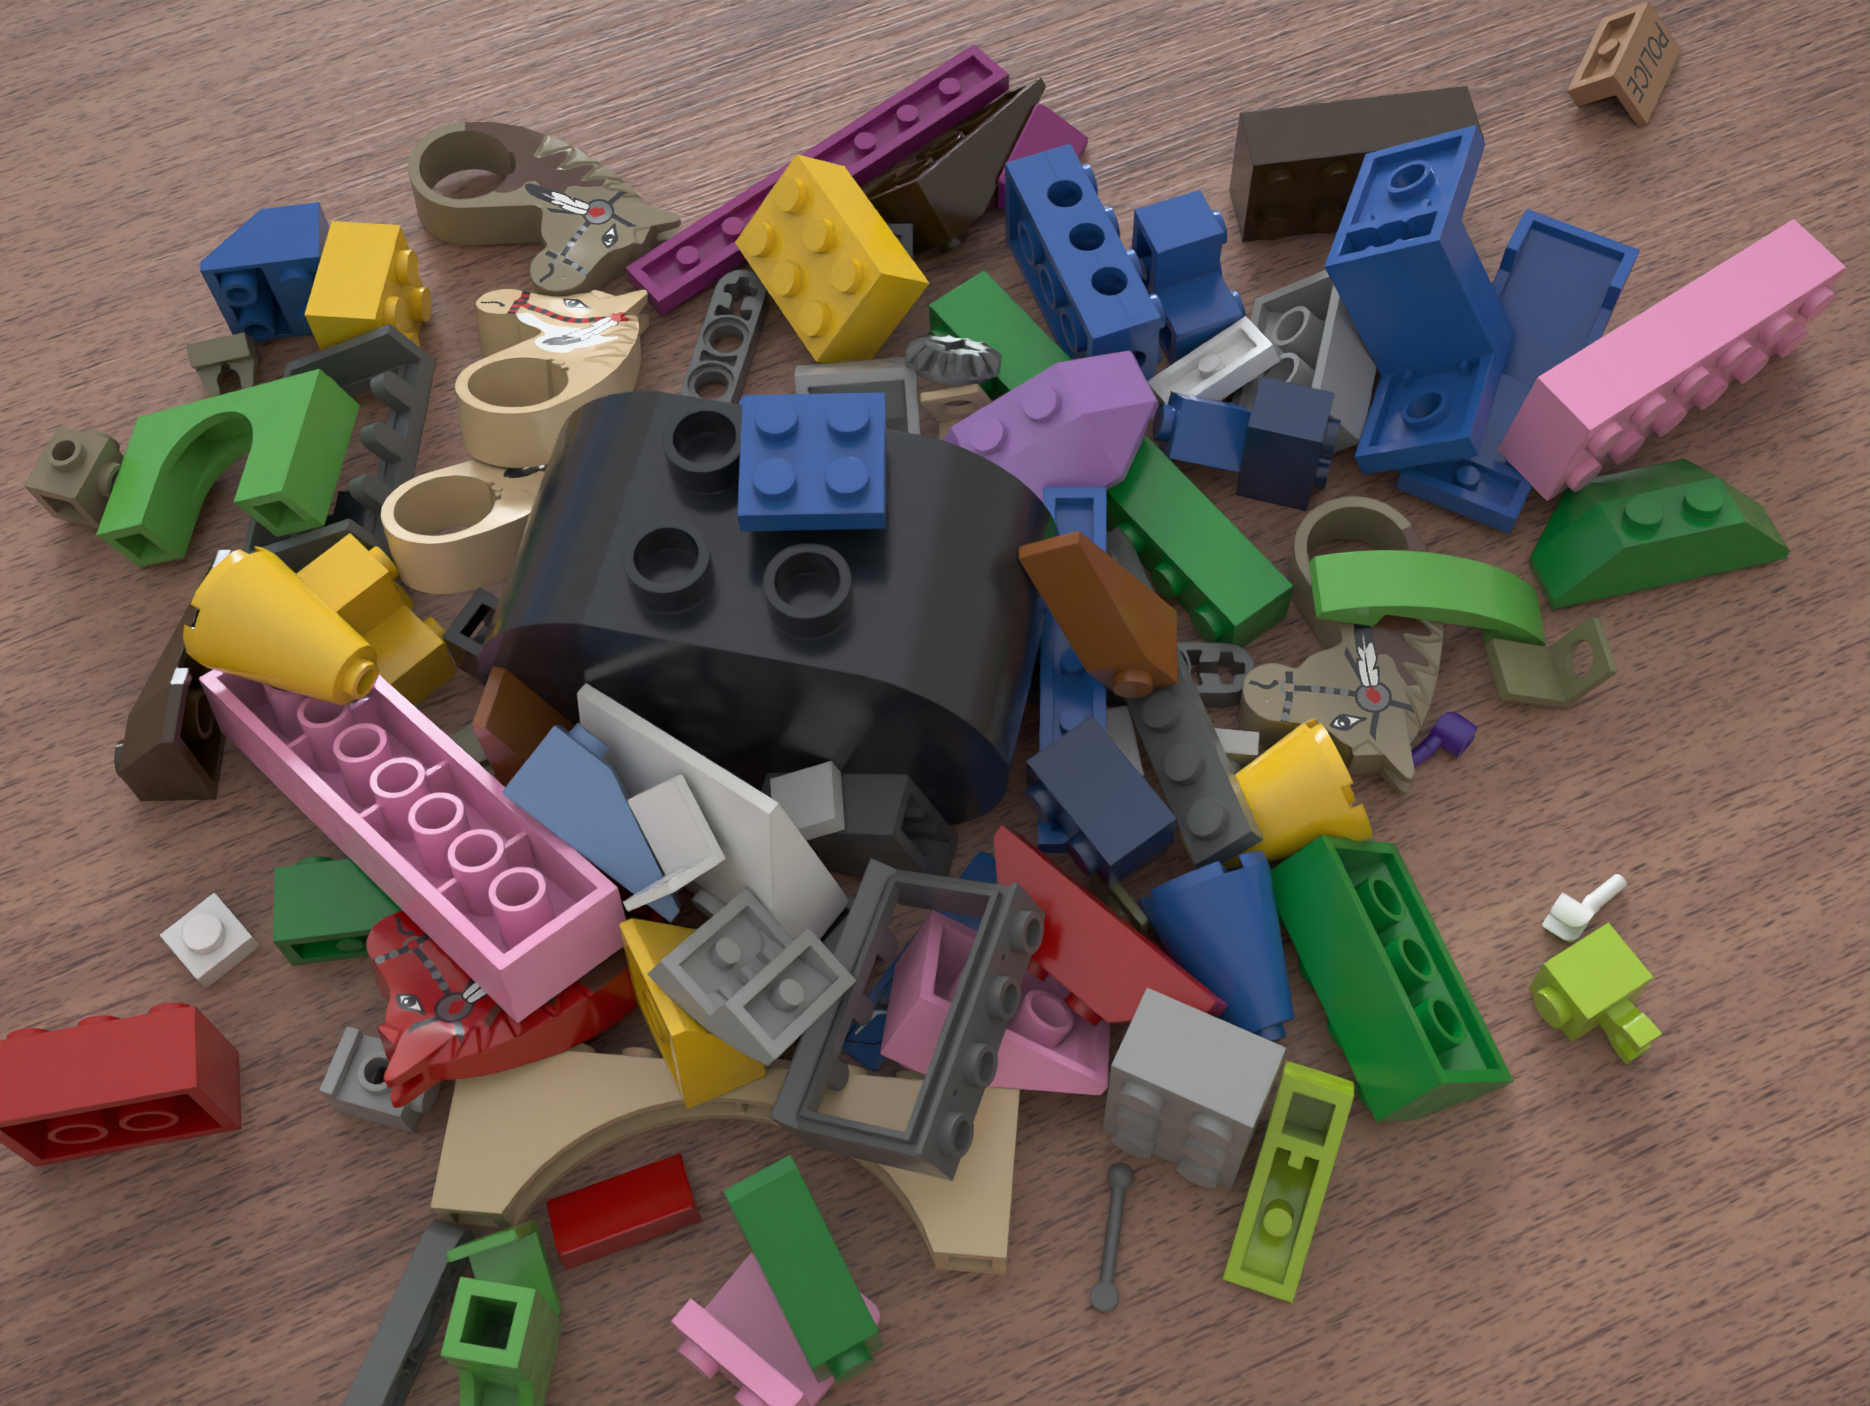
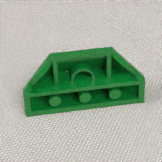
[1529,459,1790,610]

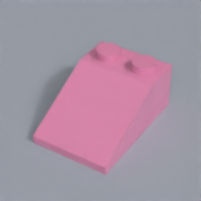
[880,910,1110,1095]

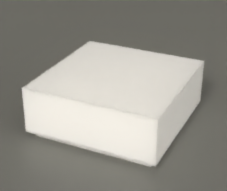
[770,761,845,840]

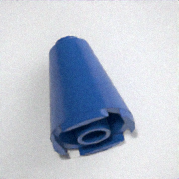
[1138,851,1295,1042]

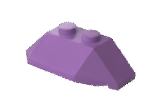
[943,351,1159,502]

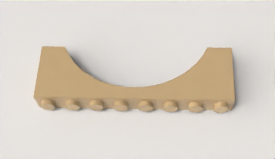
[430,1043,1020,1275]

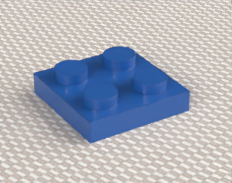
[737,392,886,531]

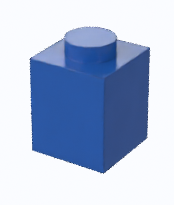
[1153,391,1252,472]

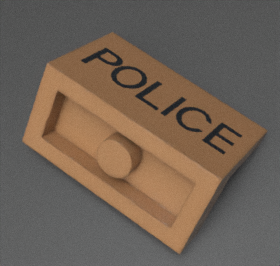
[1567,2,1681,127]

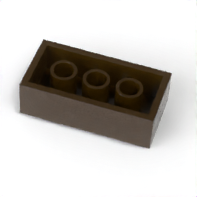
[1229,86,1484,242]

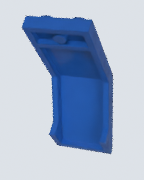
[1396,209,1640,534]

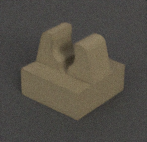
[186,332,262,397]

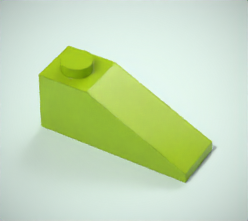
[1223,1060,1354,1303]

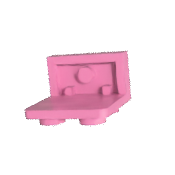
[671,1252,881,1406]

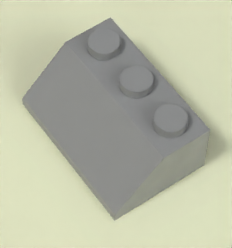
[1231,270,1377,453]

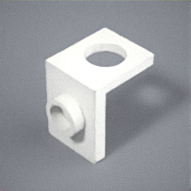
[623,774,726,911]

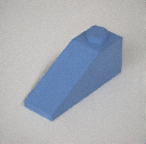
[502,723,681,923]

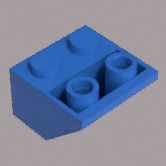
[200,202,330,342]

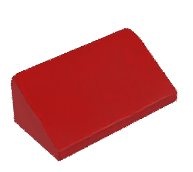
[546,1153,702,1270]

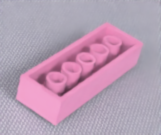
[1498,219,1846,501]

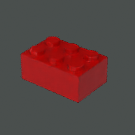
[0,1003,242,1167]

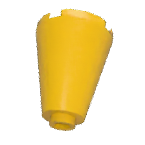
[183,546,379,705]
[1178,718,1373,870]

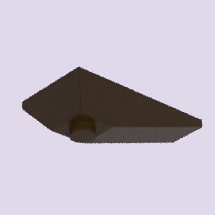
[865,77,1046,255]
[114,550,232,801]

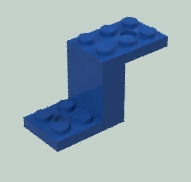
[1324,125,1514,475]

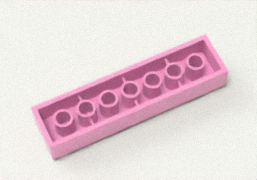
[199,670,626,1023]

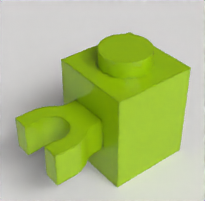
[1529,922,1662,1065]

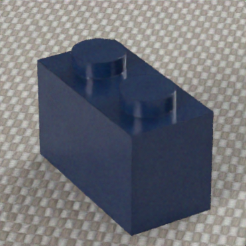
[1236,377,1341,511]
[1024,716,1177,888]

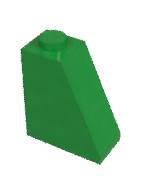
[723,1155,883,1383]

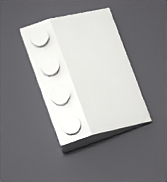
[577,683,850,940]

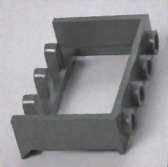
[243,324,436,574]
[770,858,1046,1181]

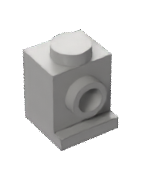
[319,1026,441,1133]

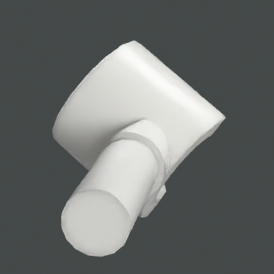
[1542,874,1627,942]

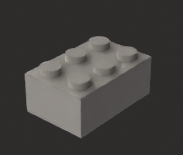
[1102,988,1286,1190]

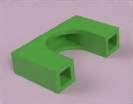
[96,369,360,567]
[440,1277,563,1406]

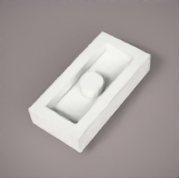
[1147,316,1280,405]

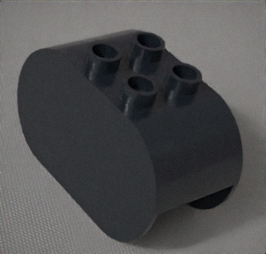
[478,391,1060,825]

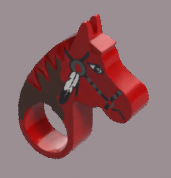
[366,858,672,1108]

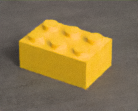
[735,154,930,363]

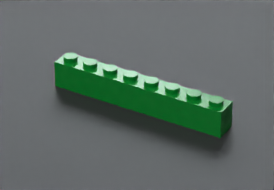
[927,270,1293,648]

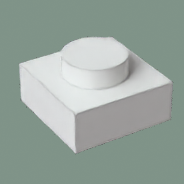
[160,893,260,989]

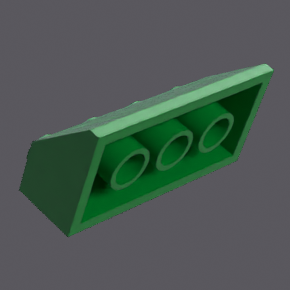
[1271,835,1514,1122]

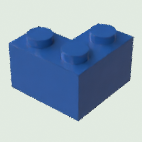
[1131,189,1246,366]

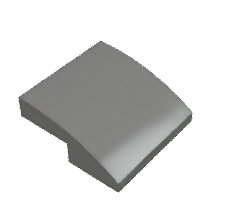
[647,888,857,1066]

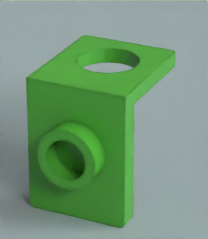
[446,1219,563,1316]

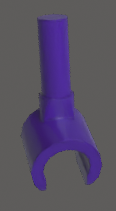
[1411,712,1477,768]

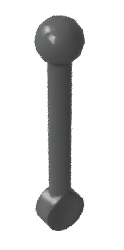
[1090,1163,1135,1313]

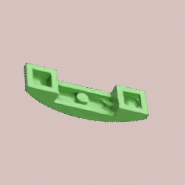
[1309,550,1546,646]

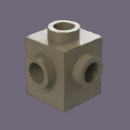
[24,426,124,529]

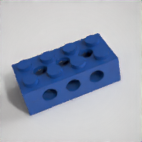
[1005,143,1166,381]

